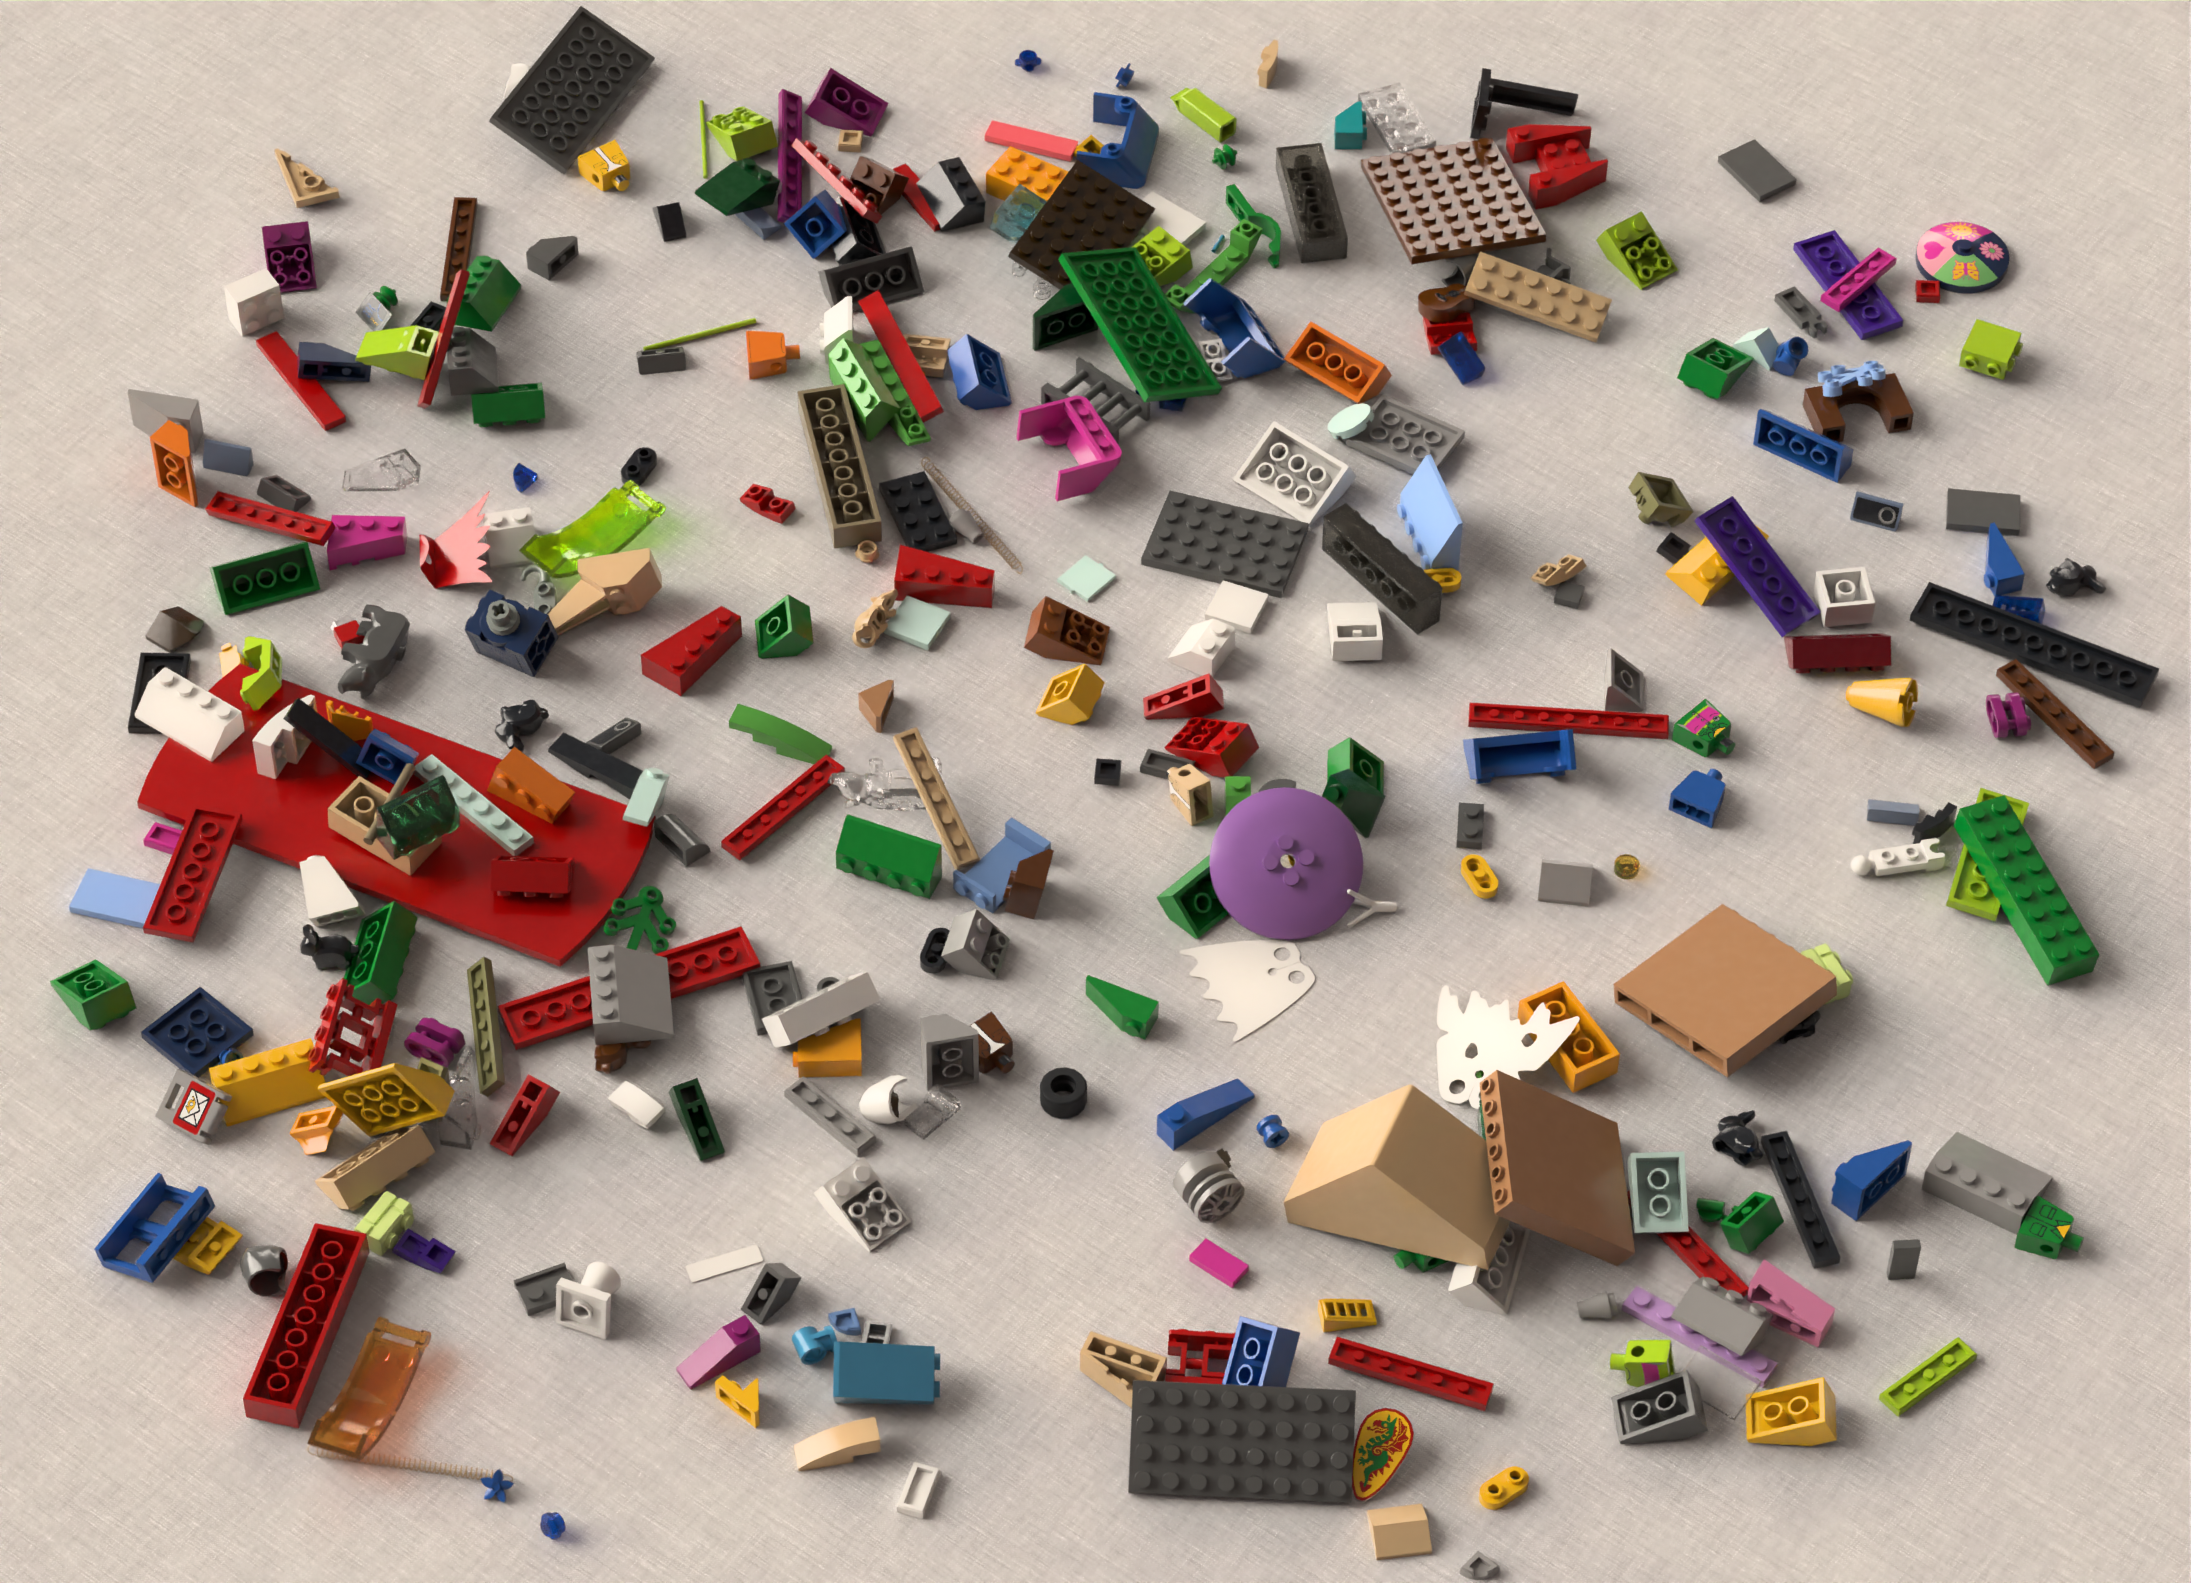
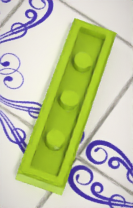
[1879,1337,1977,1417]

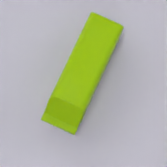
[1170,87,1237,143]

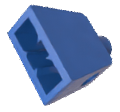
[1668,769,1726,829]

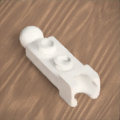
[1851,838,1945,876]

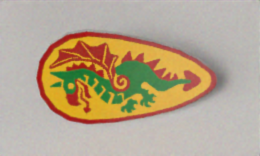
[1352,1408,1414,1502]

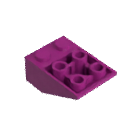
[261,221,317,293]

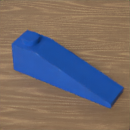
[1157,1078,1255,1151]

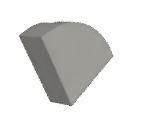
[1460,1551,1500,1580]

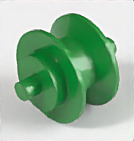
[1212,144,1238,170]
[373,286,398,311]

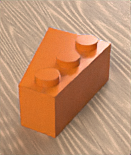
[487,747,575,824]

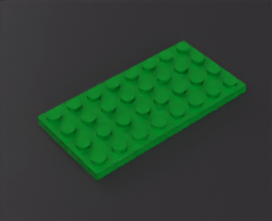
[1058,247,1222,402]

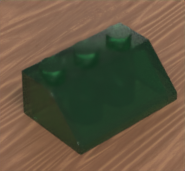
[376,775,460,860]

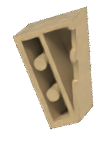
[1080,1331,1167,1408]

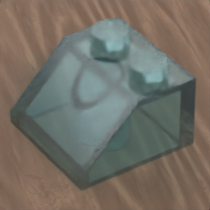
[989,184,1046,241]

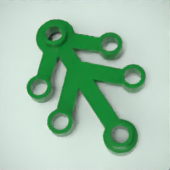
[603,886,676,954]

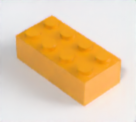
[986,146,1068,215]
[1517,981,1620,1093]

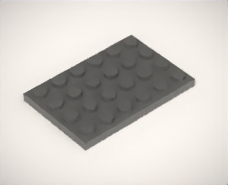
[1141,490,1309,598]

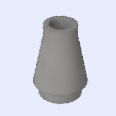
[949,508,984,544]
[1577,1291,1618,1318]

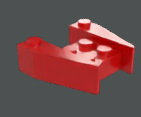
[1506,124,1608,210]

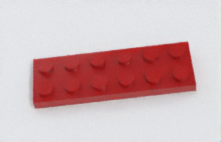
[143,804,243,943]

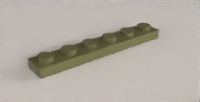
[467,957,505,1097]

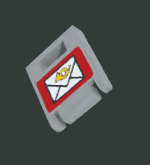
[155,1069,232,1145]

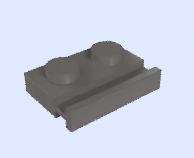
[514,1262,574,1316]

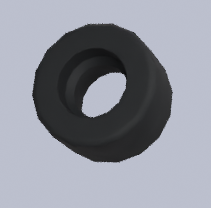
[1040,1067,1087,1119]

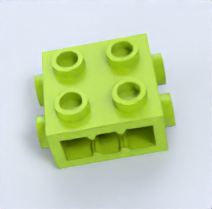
[1959,319,2023,380]

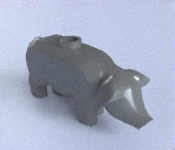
[338,604,410,699]

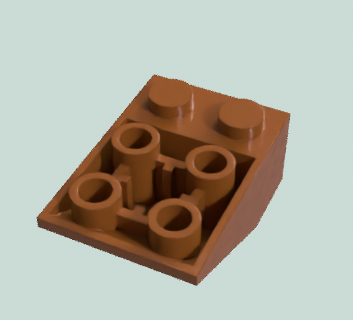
[1024,596,1110,665]

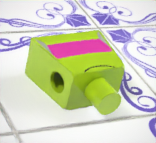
[1610,1340,1675,1387]

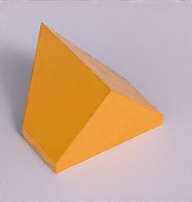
[326,700,373,741]

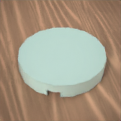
[1328,403,1374,439]

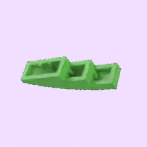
[729,704,832,764]

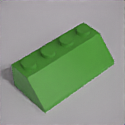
[828,338,900,442]

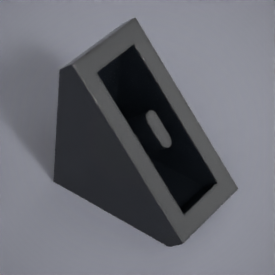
[653,202,686,242]

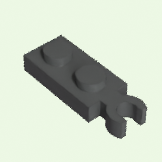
[1774,286,1828,338]

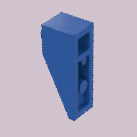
[1984,522,2025,597]

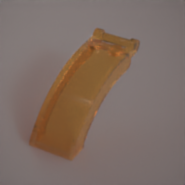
[307,1317,431,1461]

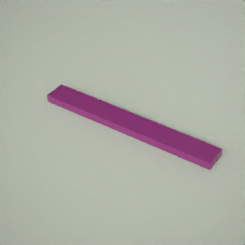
[778,89,802,223]

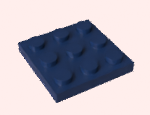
[141,987,254,1078]

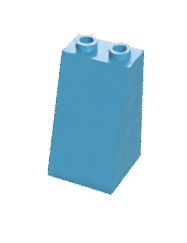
[833,1342,940,1405]

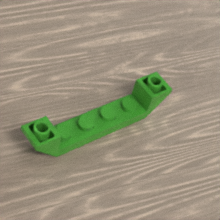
[1165,219,1263,314]

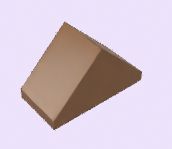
[858,680,894,733]

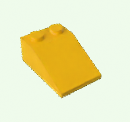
[1746,1377,1837,1446]

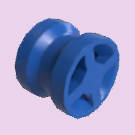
[1256,1115,1289,1148]

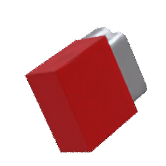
[331,616,365,649]

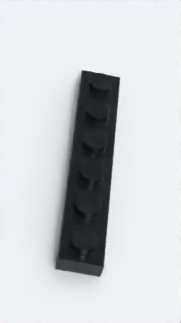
[1761,1131,1841,1269]

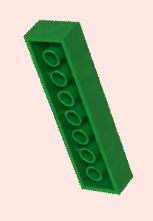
[1954,795,2100,986]

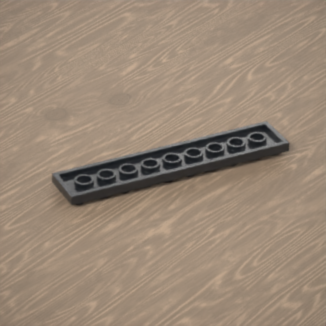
[1909,582,2159,708]

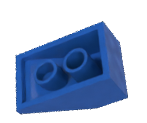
[1831,1140,1912,1221]

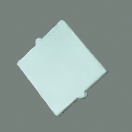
[1057,555,1116,602]

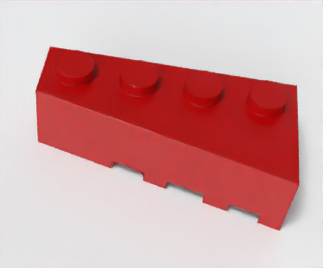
[894,545,995,608]
[641,606,742,696]

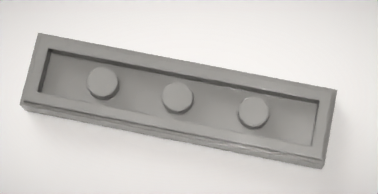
[784,1076,876,1157]

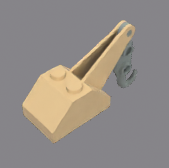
[521,548,662,635]

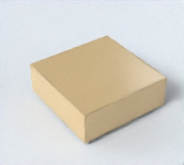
[838,130,863,152]

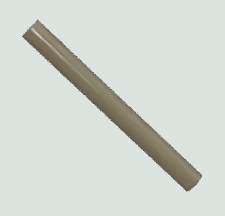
[363,763,416,845]

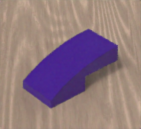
[392,1228,456,1273]

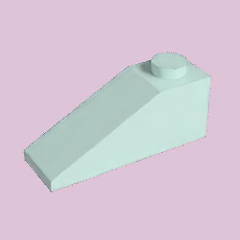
[623,768,669,827]

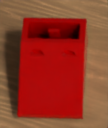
[1165,717,1259,778]

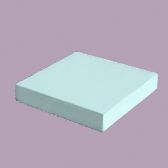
[884,596,951,650]

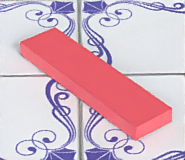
[985,120,1078,162]

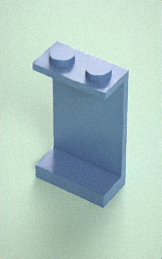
[953,817,1051,914]

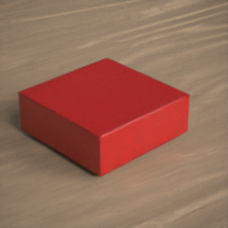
[1915,280,1940,303]

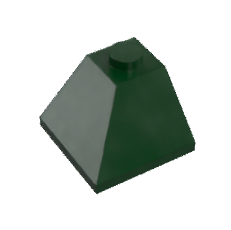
[1322,769,1386,838]

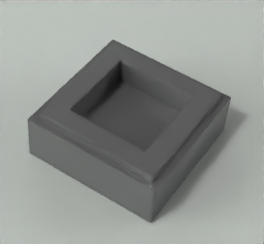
[1554,581,1585,609]

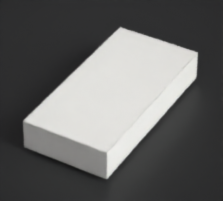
[897,1462,941,1519]

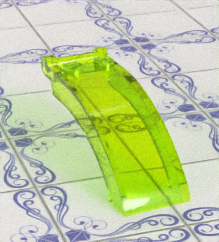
[519,480,666,579]

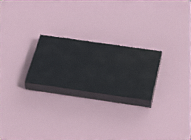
[128,652,191,734]

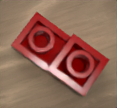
[739,484,796,524]

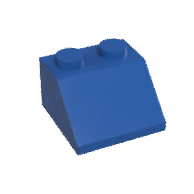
[784,189,847,259]
[356,729,419,785]

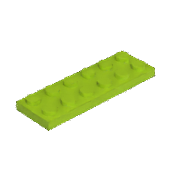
[1946,788,2029,921]

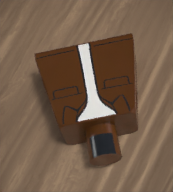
[970,1012,1015,1074]

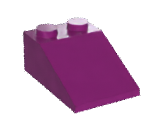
[804,68,889,137]

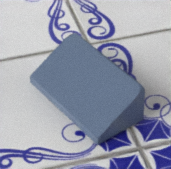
[735,208,782,240]
[203,439,254,476]
[1867,799,1919,826]

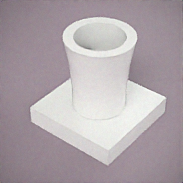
[556,1262,621,1339]

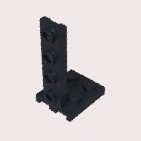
[1470,68,1578,139]

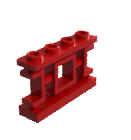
[308,978,398,1076]
[1165,1329,1236,1384]

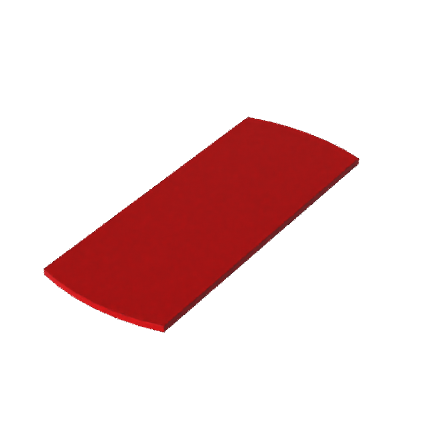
[137,664,656,967]

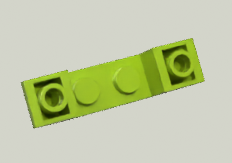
[240,636,283,711]

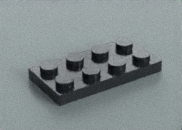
[879,471,957,552]

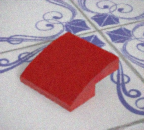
[1423,312,1477,355]

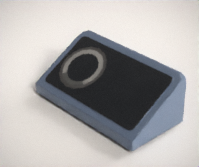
[1850,491,1903,532]

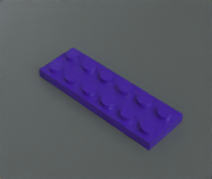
[1793,230,1904,340]
[1695,496,1820,638]

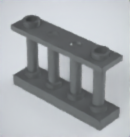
[1041,357,1151,445]

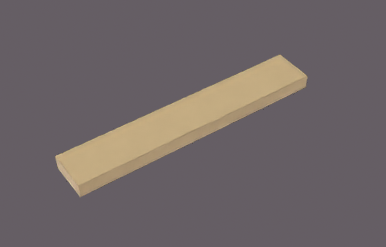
[893,727,980,870]

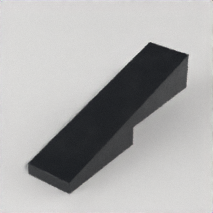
[548,732,643,799]

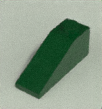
[669,1078,725,1161]

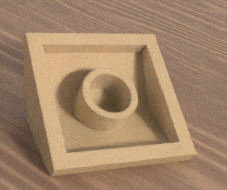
[1367,1504,1432,1560]

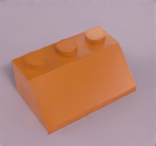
[150,420,198,507]

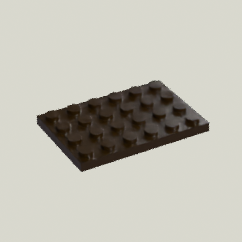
[1008,160,1156,289]

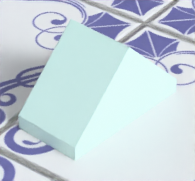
[1733,327,1779,371]

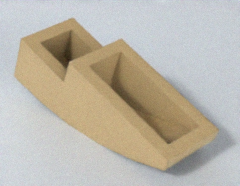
[794,1417,881,1471]

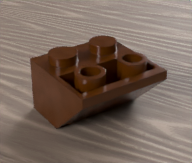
[842,156,909,215]

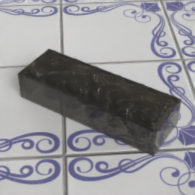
[1276,143,1348,263]
[1322,503,1442,635]

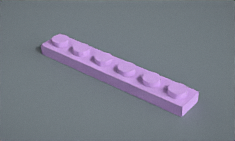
[1622,1286,1778,1388]

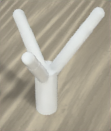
[1347,889,1397,928]

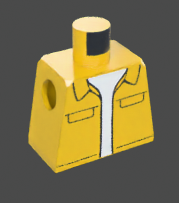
[578,140,630,191]

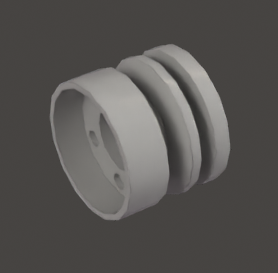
[1173,1151,1245,1224]

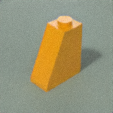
[793,1018,862,1078]

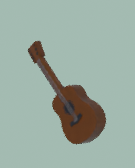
[1418,283,1475,323]

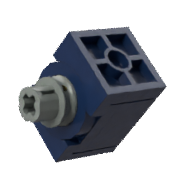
[464,589,559,677]

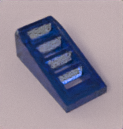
[1992,595,2045,624]

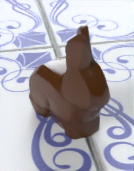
[594,1040,651,1074]

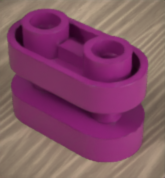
[1986,692,2031,738]
[404,1018,465,1067]

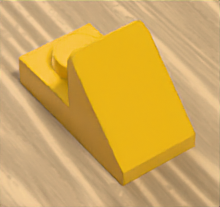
[715,1375,760,1428]

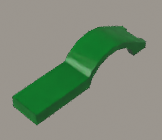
[1226,184,1281,268]

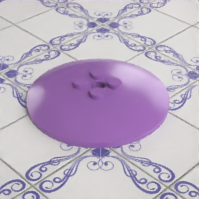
[1209,787,1363,940]

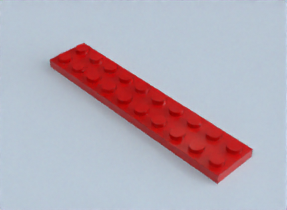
[498,926,761,1050]

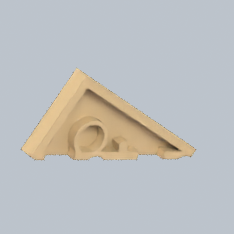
[274,148,340,208]

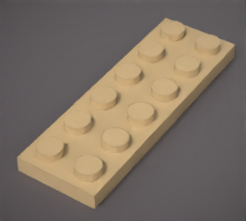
[1464,252,1612,343]

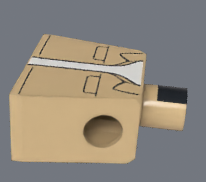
[1166,764,1213,826]

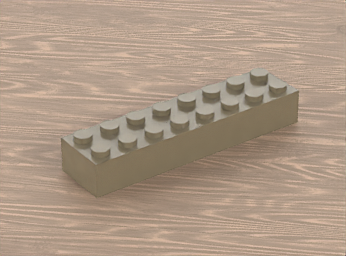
[797,384,882,549]

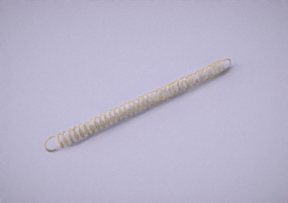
[921,457,1023,574]
[307,1445,513,1481]

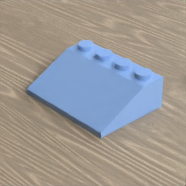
[1397,454,1463,571]

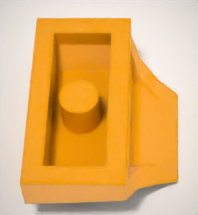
[289,1106,343,1155]

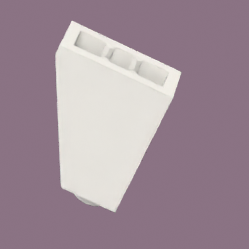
[299,855,365,927]

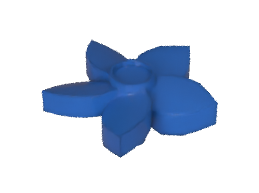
[481,1469,514,1502]

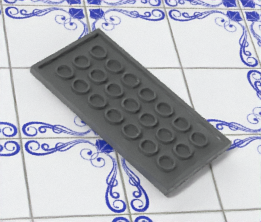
[489,6,655,175]
[1128,1380,1356,1503]

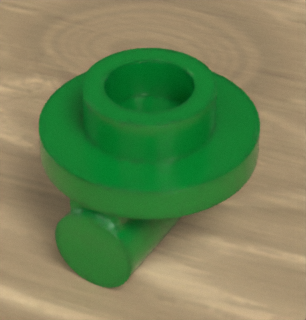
[1696,1198,1725,1222]

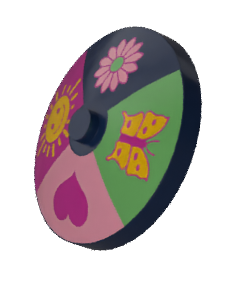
[1915,222,2009,294]

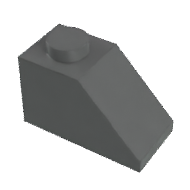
[526,236,579,280]
[741,1263,802,1324]

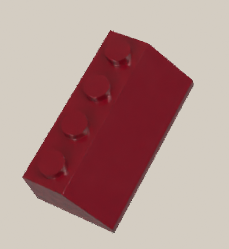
[1784,633,1892,673]

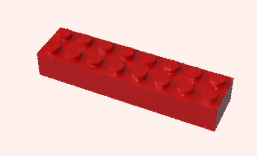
[243,1223,370,1429]

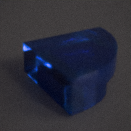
[513,463,538,493]

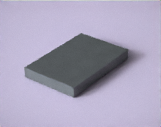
[1718,139,1797,202]
[1946,488,2020,536]
[742,961,802,1036]

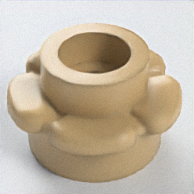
[855,540,879,563]

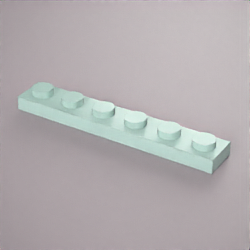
[413,754,534,856]

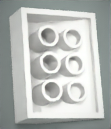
[1233,421,1356,527]

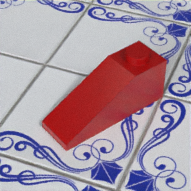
[1143,673,1224,720]
[489,1074,560,1157]

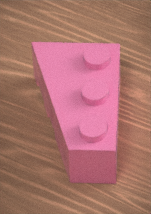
[1747,1259,1835,1347]

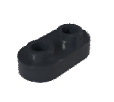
[621,447,657,487]
[920,928,950,974]

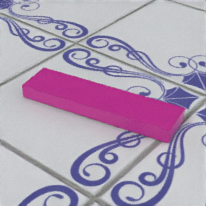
[1820,247,1897,312]

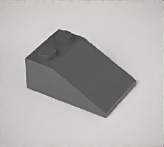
[1611,1370,1708,1444]

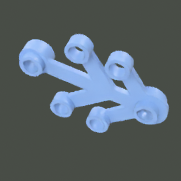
[1818,360,1886,397]

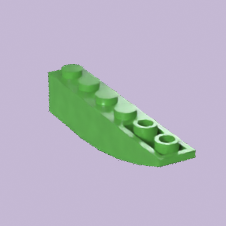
[859,340,931,446]

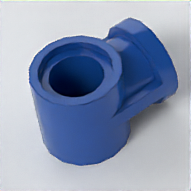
[1773,336,1809,376]

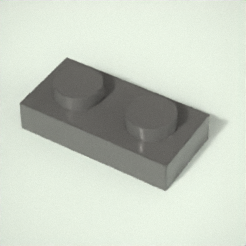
[1456,802,1484,849]

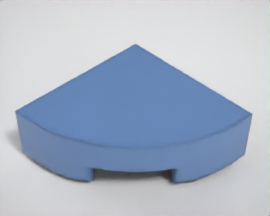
[828,1307,861,1335]

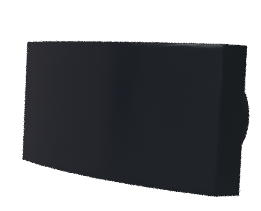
[1912,802,1957,844]

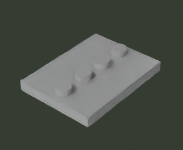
[1346,395,1465,474]

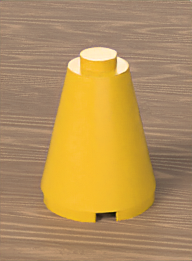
[1846,678,1918,727]

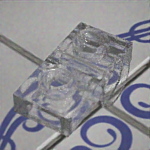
[904,1084,961,1140]

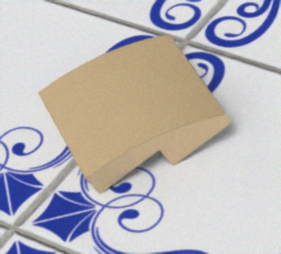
[904,334,951,378]

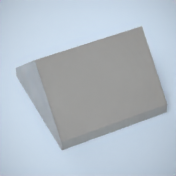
[1604,648,1644,712]
[1538,859,1593,907]

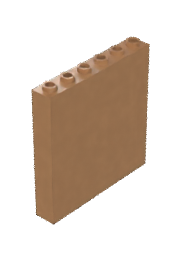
[1613,904,1837,1078]
[1479,1070,1635,1266]

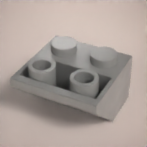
[941,909,1010,980]

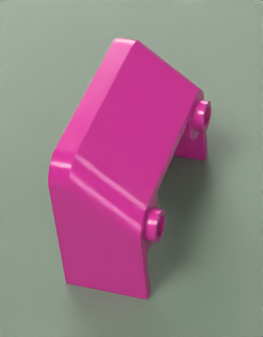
[1016,396,1122,502]

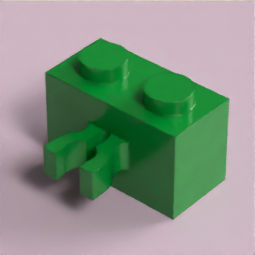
[1720,1191,1784,1254]

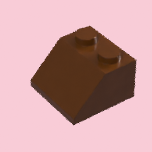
[1002,849,1054,919]

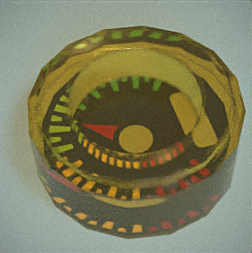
[1614,854,1640,879]

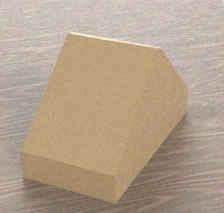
[1284,1084,1510,1270]

